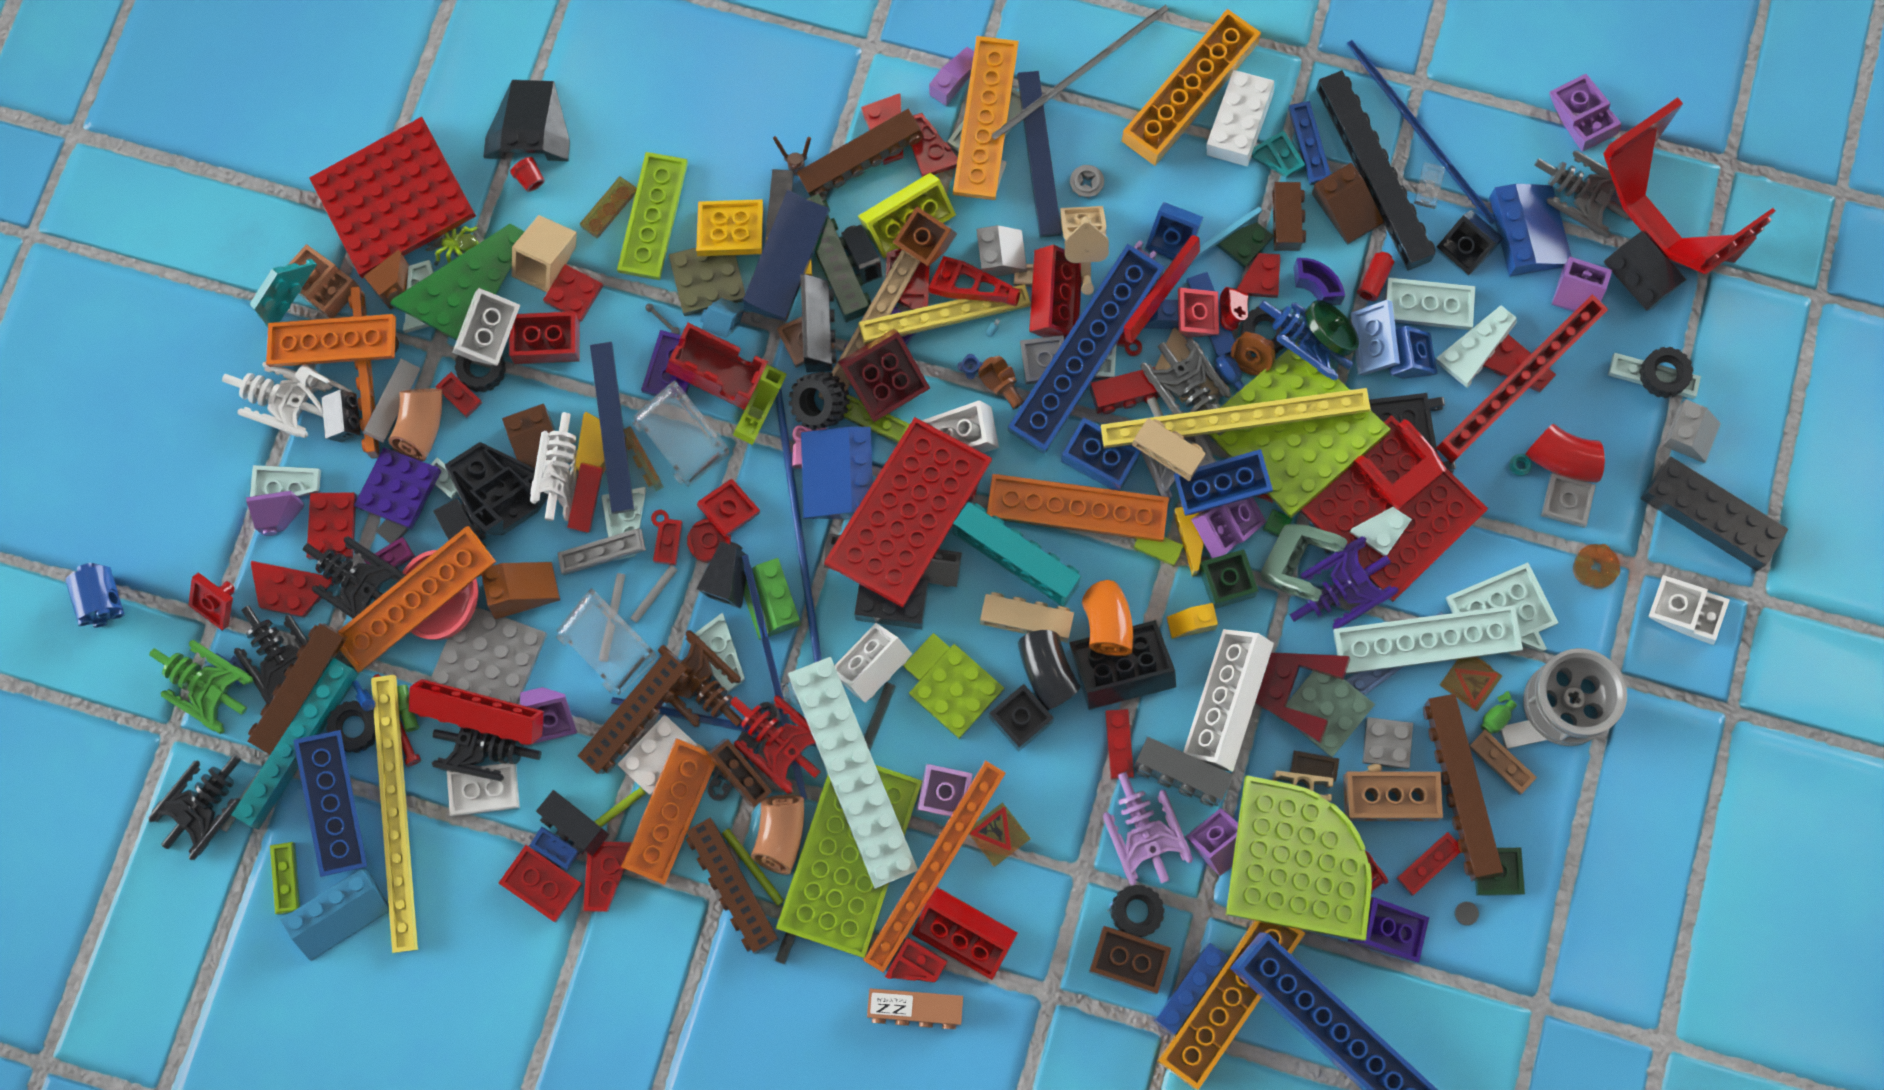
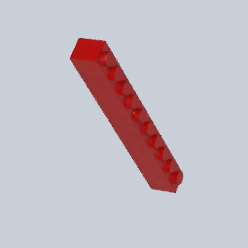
[1436,294,1608,463]

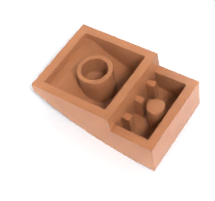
[289,244,359,318]

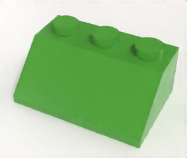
[744,558,801,640]

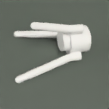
[295,364,353,412]

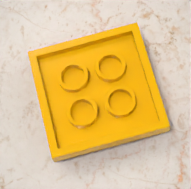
[696,199,763,256]

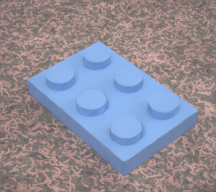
[1351,300,1400,376]

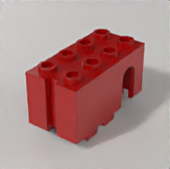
[666,322,768,410]

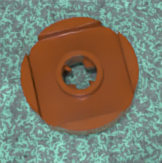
[1231,332,1275,375]

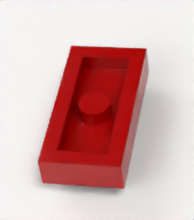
[435,372,482,418]

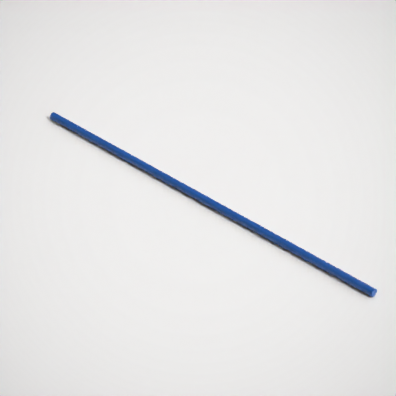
[775,388,822,663]

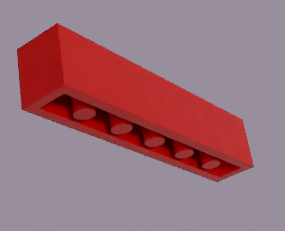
[409,679,544,745]

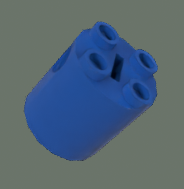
[65,563,125,628]

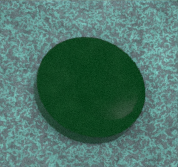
[1305,300,1359,356]

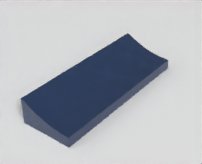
[743,189,829,322]

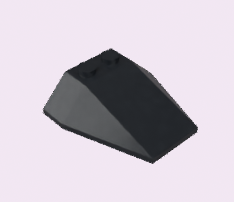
[483,80,570,161]
[445,442,548,535]

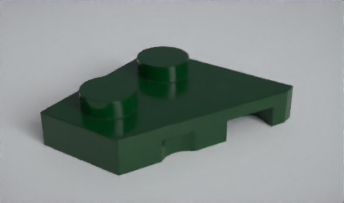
[1216,222,1274,269]

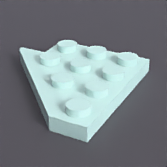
[1445,563,1558,652]

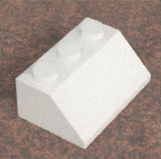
[452,288,520,366]
[835,623,912,703]

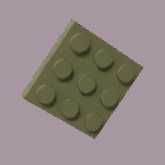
[668,248,745,316]

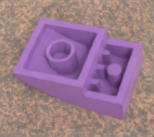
[1549,74,1622,152]
[1191,497,1266,558]

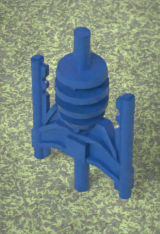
[1259,300,1353,380]

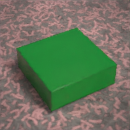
[1263,509,1293,537]

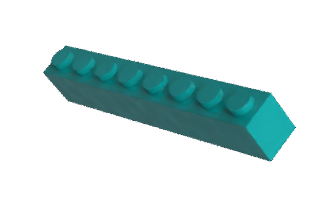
[232,658,359,830]

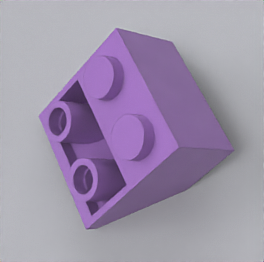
[1551,257,1612,312]

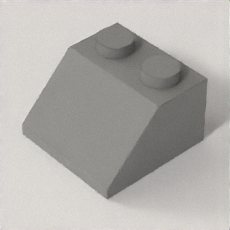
[976,225,1027,277]
[1663,399,1721,463]

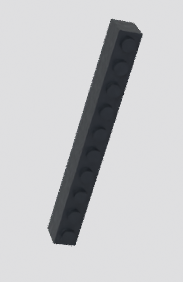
[1316,70,1436,271]

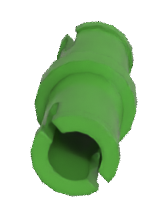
[397,685,419,732]

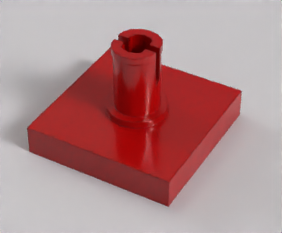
[188,572,235,631]

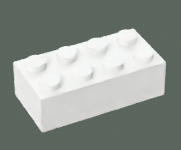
[1207,70,1274,167]

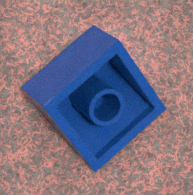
[1145,202,1204,259]
[1388,326,1438,379]

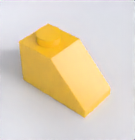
[1166,603,1218,639]

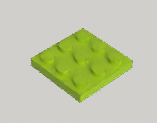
[909,644,1005,739]

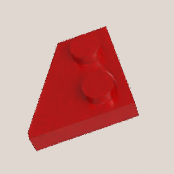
[1237,253,1280,298]
[885,937,948,982]

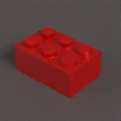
[509,311,580,364]

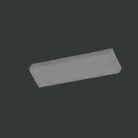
[363,358,421,443]
[558,528,646,575]

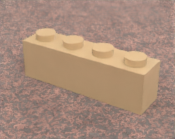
[980,592,1074,643]

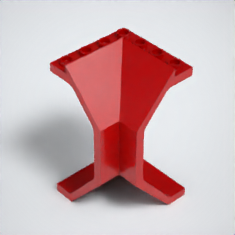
[1603,97,1776,275]

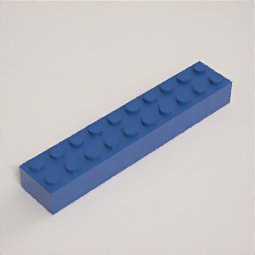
[1008,244,1165,455]
[1230,932,1438,1090]

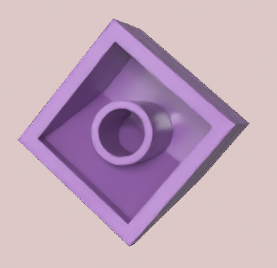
[1185,808,1238,876]

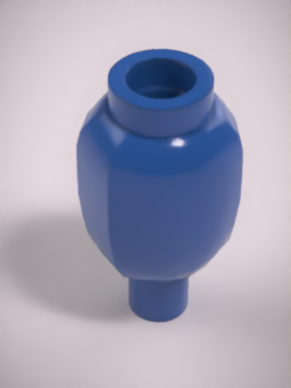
[1214,354,1245,392]

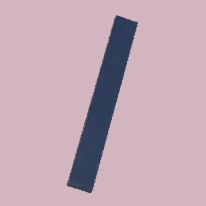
[1017,71,1062,237]
[590,342,635,514]

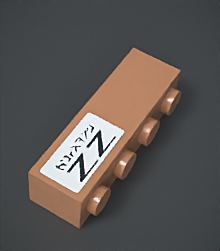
[867,988,963,1030]

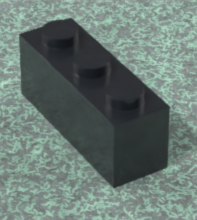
[536,790,610,856]

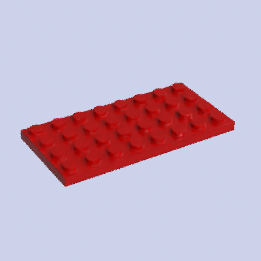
[824,417,992,607]

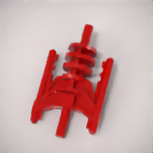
[730,695,821,794]

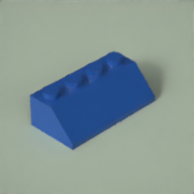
[1174,449,1273,516]

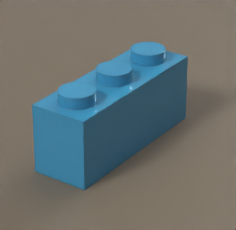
[700,298,744,338]

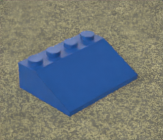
[1489,184,1572,277]
[801,427,873,519]

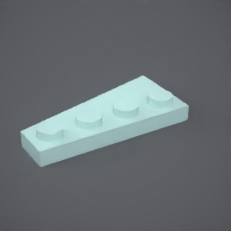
[1436,306,1517,388]

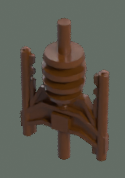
[658,630,743,728]

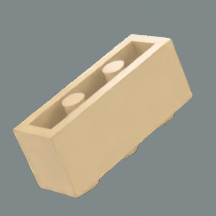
[1132,418,1206,481]

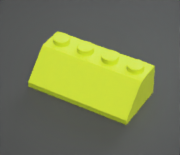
[858,173,956,258]

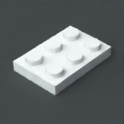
[617,714,698,796]

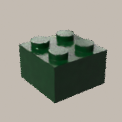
[1199,549,1259,609]

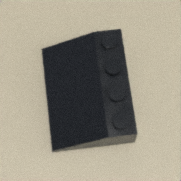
[1069,620,1176,710]

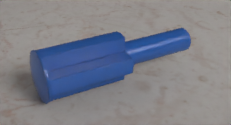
[352,680,375,711]

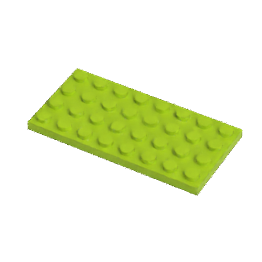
[776,765,922,958]

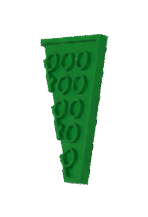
[390,224,525,341]

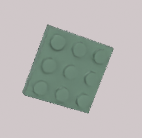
[1286,671,1375,757]

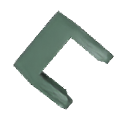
[1261,524,1348,602]

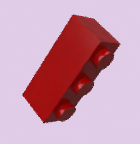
[1090,367,1160,414]

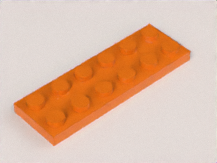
[266,314,396,367]
[621,738,715,885]

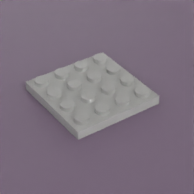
[430,607,548,704]

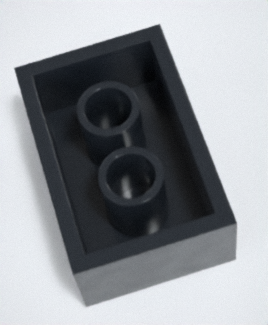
[854,579,929,629]

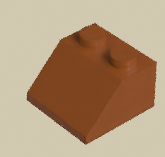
[893,206,957,267]
[364,250,410,310]

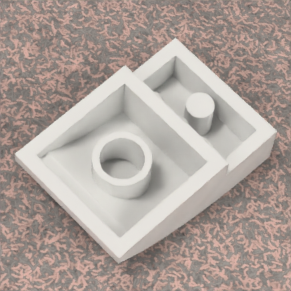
[1649,575,1730,645]

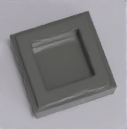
[376,520,408,544]

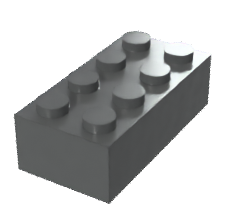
[1133,736,1233,807]

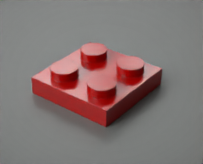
[543,264,603,322]
[697,479,760,537]

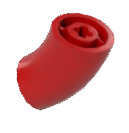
[1525,423,1605,483]

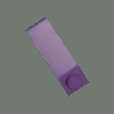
[929,47,974,107]

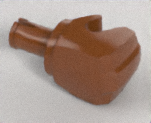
[978,355,1024,410]

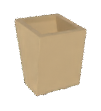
[512,215,577,292]

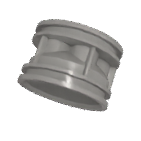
[1523,648,1627,746]

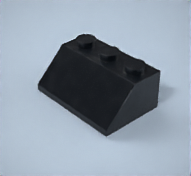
[1604,231,1687,311]

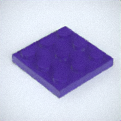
[354,447,442,529]

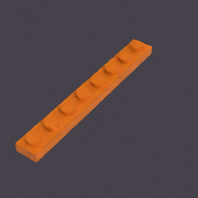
[348,287,380,459]

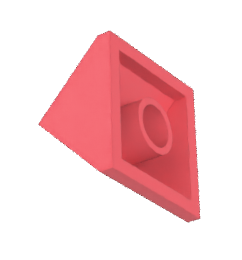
[1178,288,1219,338]

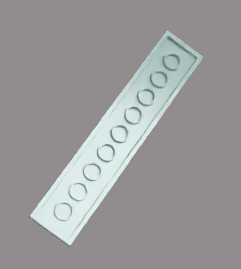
[788,657,918,888]

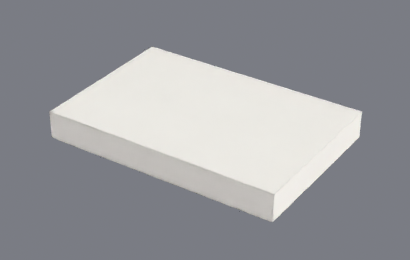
[447,763,520,817]

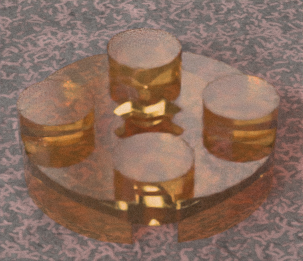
[1573,544,1620,590]

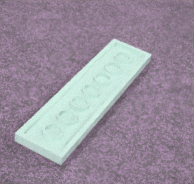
[1333,605,1523,674]

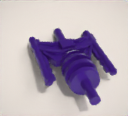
[1289,536,1398,630]

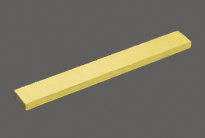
[858,284,1031,345]

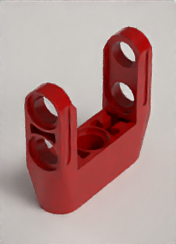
[1353,419,1447,510]

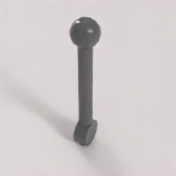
[645,303,680,335]

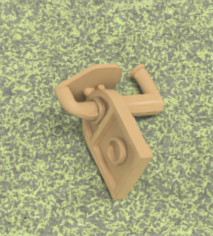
[1060,206,1109,295]

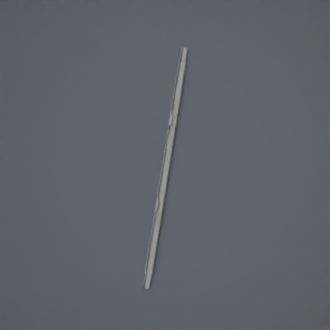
[992,4,1169,140]

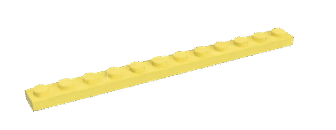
[1101,388,1371,448]
[371,675,418,953]

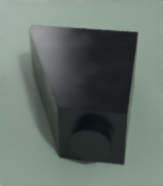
[841,225,882,284]
[696,542,747,609]

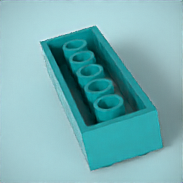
[953,502,1081,607]

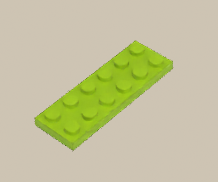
[617,152,688,280]

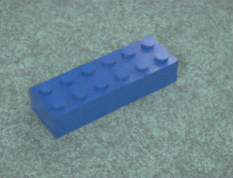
[293,730,368,877]

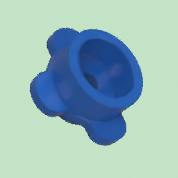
[958,354,983,379]

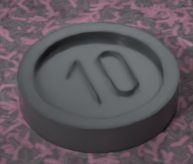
[1455,902,1479,925]

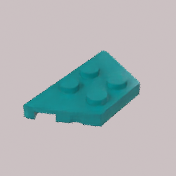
[250,259,317,327]

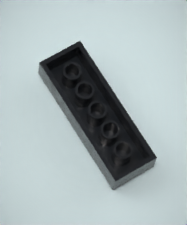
[1640,456,1788,571]

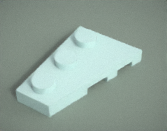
[250,465,321,497]

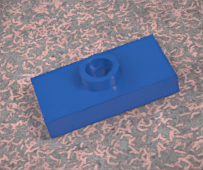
[529,826,580,871]

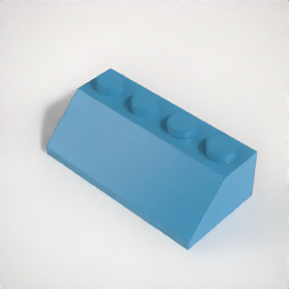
[280,868,389,961]

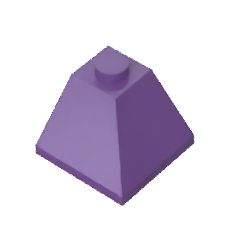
[246,491,304,536]
[520,687,577,744]

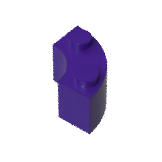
[1293,258,1345,305]

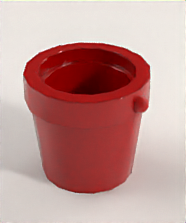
[510,157,545,192]

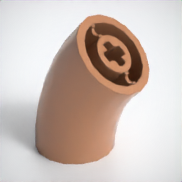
[388,388,442,462]
[751,794,805,875]

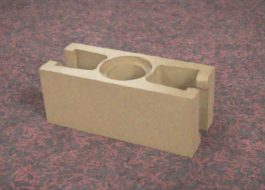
[1272,770,1334,802]

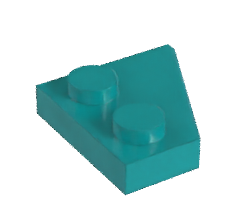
[1251,130,1305,178]

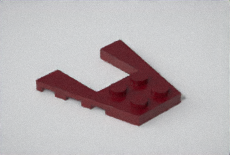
[1255,652,1351,743]

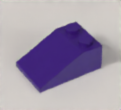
[1348,897,1430,963]

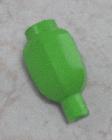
[1480,700,1517,734]

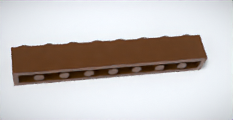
[1423,694,1503,882]

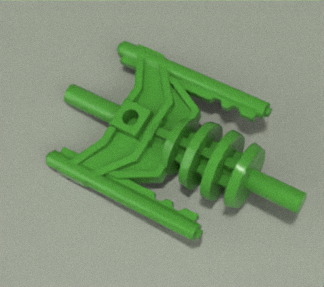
[149,640,253,734]

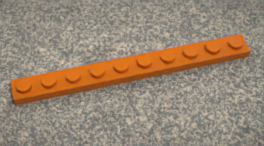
[863,760,1006,973]

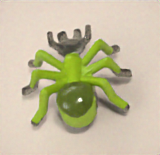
[425,225,479,266]

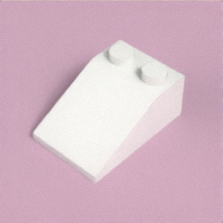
[922,400,999,453]

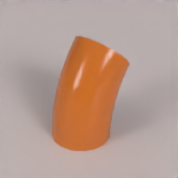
[1082,580,1133,656]

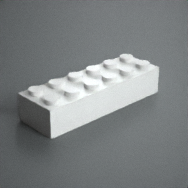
[1183,629,1274,772]

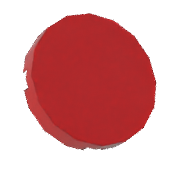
[687,519,731,563]

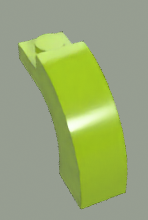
[733,364,787,445]

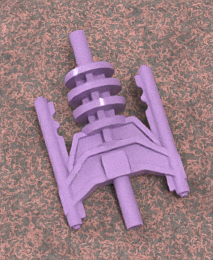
[1102,772,1193,886]

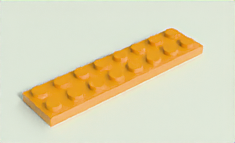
[953,36,1019,200]

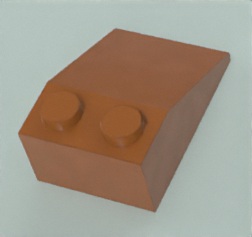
[482,562,560,619]

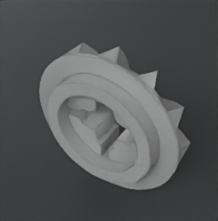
[1070,165,1104,199]

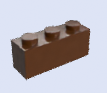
[1272,182,1306,251]
[707,739,772,807]

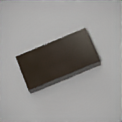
[1290,750,1339,782]

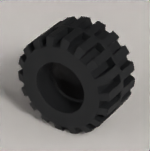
[789,372,850,429]

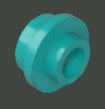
[1509,454,1532,476]

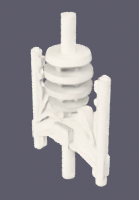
[222,361,333,438]
[530,412,578,521]

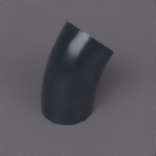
[1018,630,1081,710]

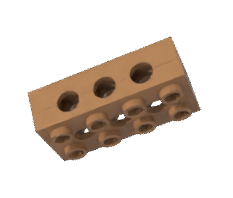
[1343,771,1443,821]

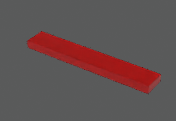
[1124,235,1200,343]

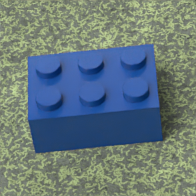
[1061,417,1141,491]

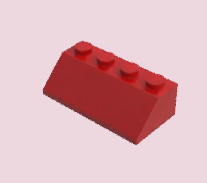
[1029,244,1081,339]
[911,887,1018,980]

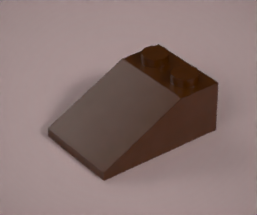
[1312,163,1384,245]
[502,403,555,468]

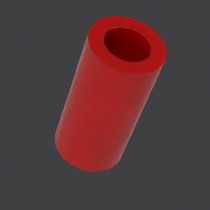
[1357,252,1394,301]

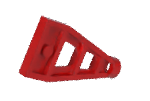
[928,256,1021,306]

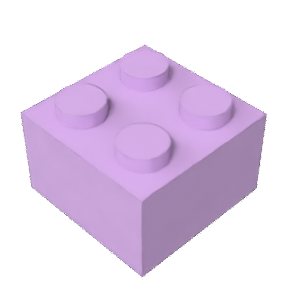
[916,764,973,817]

